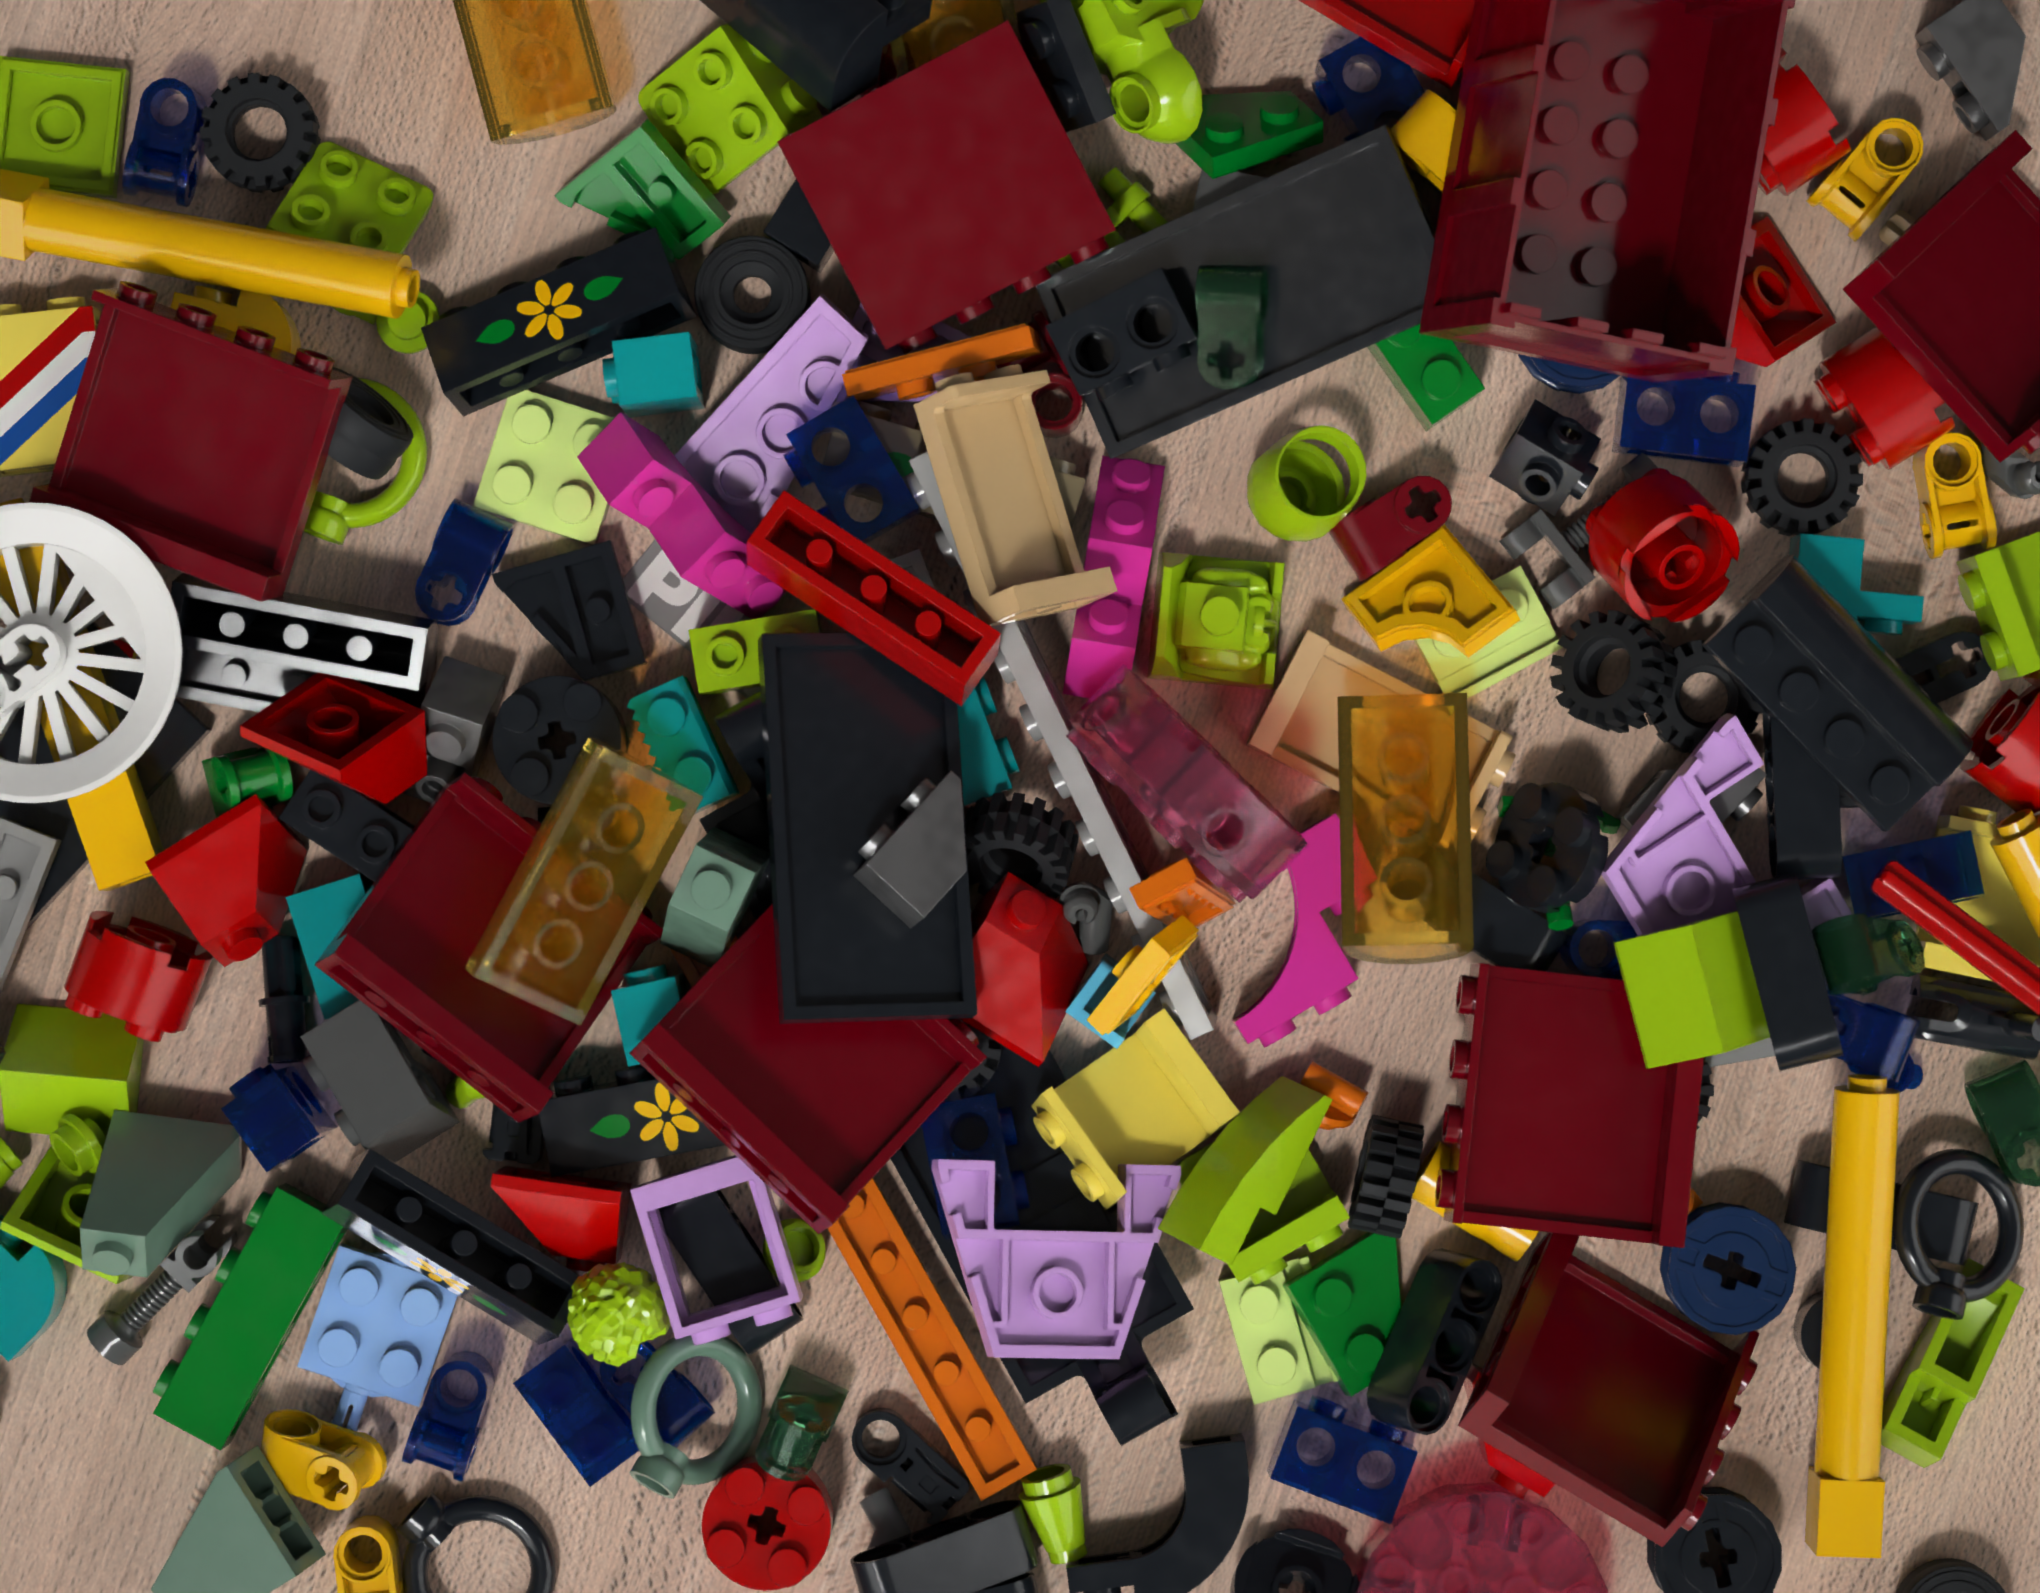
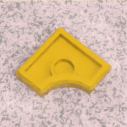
[1341,524,1520,658]

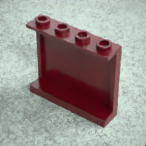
[777,20,1116,354]
[1843,130,2040,463]
[29,281,353,602]
[315,773,663,1123]
[629,903,987,1234]
[1435,963,1704,1248]
[1458,1232,1760,1547]

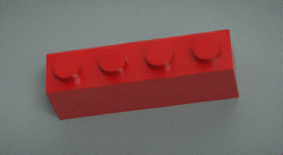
[746,490,1001,707]

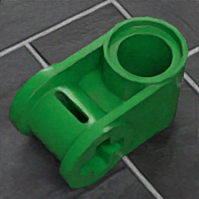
[202,747,293,818]

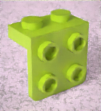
[638,24,823,195]
[266,142,434,325]
[1957,531,2040,681]
[1177,1141,1350,1285]

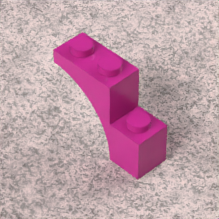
[577,412,787,619]
[1062,455,1165,705]
[1232,813,1375,1048]

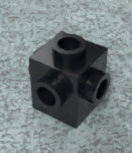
[1489,399,1601,516]

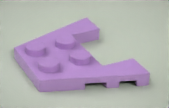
[1601,713,1859,938]
[932,1159,1181,1359]

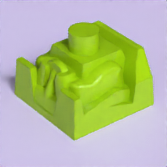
[1147,552,1285,690]

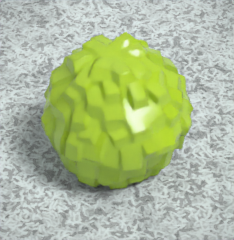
[567,1262,670,1367]

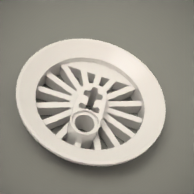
[0,502,183,803]

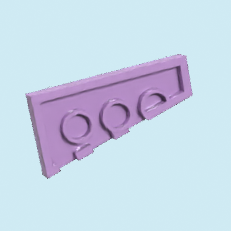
[674,294,869,534]

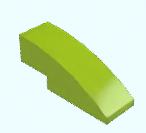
[1158,1076,1333,1266]
[1881,1258,2025,1468]

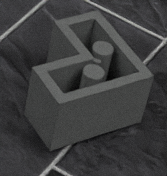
[300,1000,460,1163]

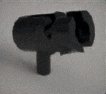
[1904,974,2040,1060]

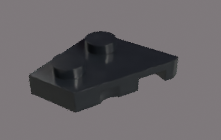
[1016,0,1116,132]
[492,540,647,682]

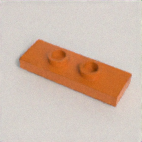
[842,323,1043,401]
[1129,857,1236,928]

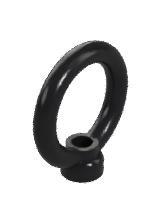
[1893,1149,2024,1320]
[396,1492,556,1593]

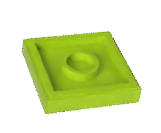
[0,56,130,198]

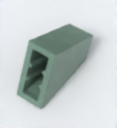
[660,827,770,967]
[80,1110,243,1278]
[151,1445,326,1593]

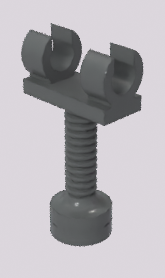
[1499,452,1658,610]
[87,1215,237,1365]

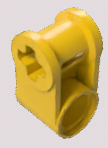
[1390,90,1456,193]
[1806,118,1924,241]
[1912,433,1997,559]
[260,1409,387,1511]
[333,1515,405,1593]

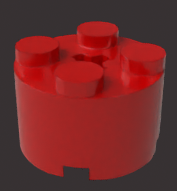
[1758,47,1851,196]
[1813,327,1955,470]
[1585,468,1740,622]
[1960,670,2040,814]
[64,911,213,1042]
[702,1452,834,1591]

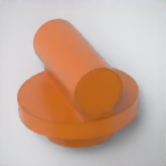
[1300,1061,1369,1130]

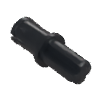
[258,935,310,1064]

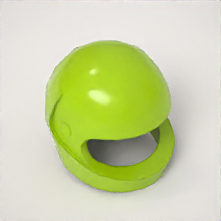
[1247,425,1367,542]

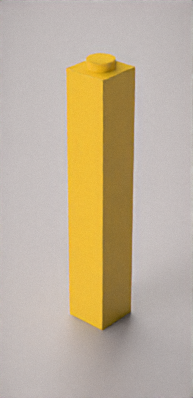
[0,498,164,891]

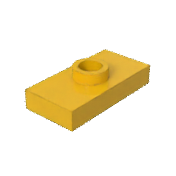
[1087,915,1199,1036]

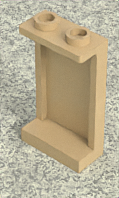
[913,364,1117,626]
[1246,630,1516,850]

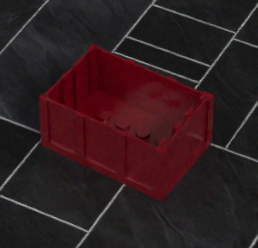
[1419,0,1795,382]

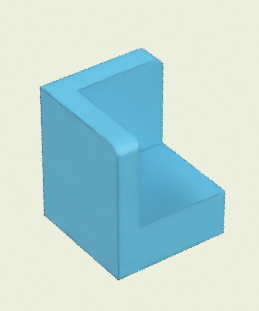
[1065,953,1157,1049]

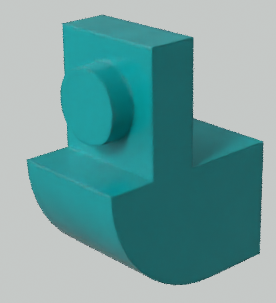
[1789,533,1924,635]
[0,1214,67,1362]

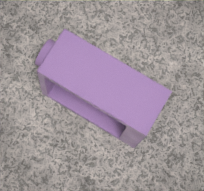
[630,1155,803,1346]

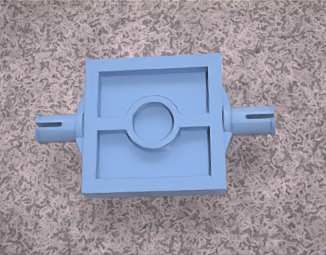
[297,1243,458,1432]

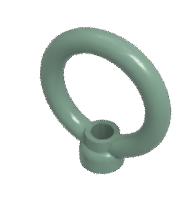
[630,1335,762,1499]

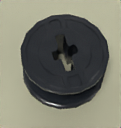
[1647,1487,1782,1593]

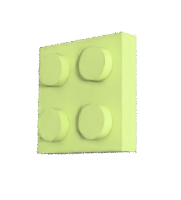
[473,390,614,545]

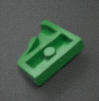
[1175,91,1324,179]
[554,118,731,260]
[1282,1232,1401,1397]

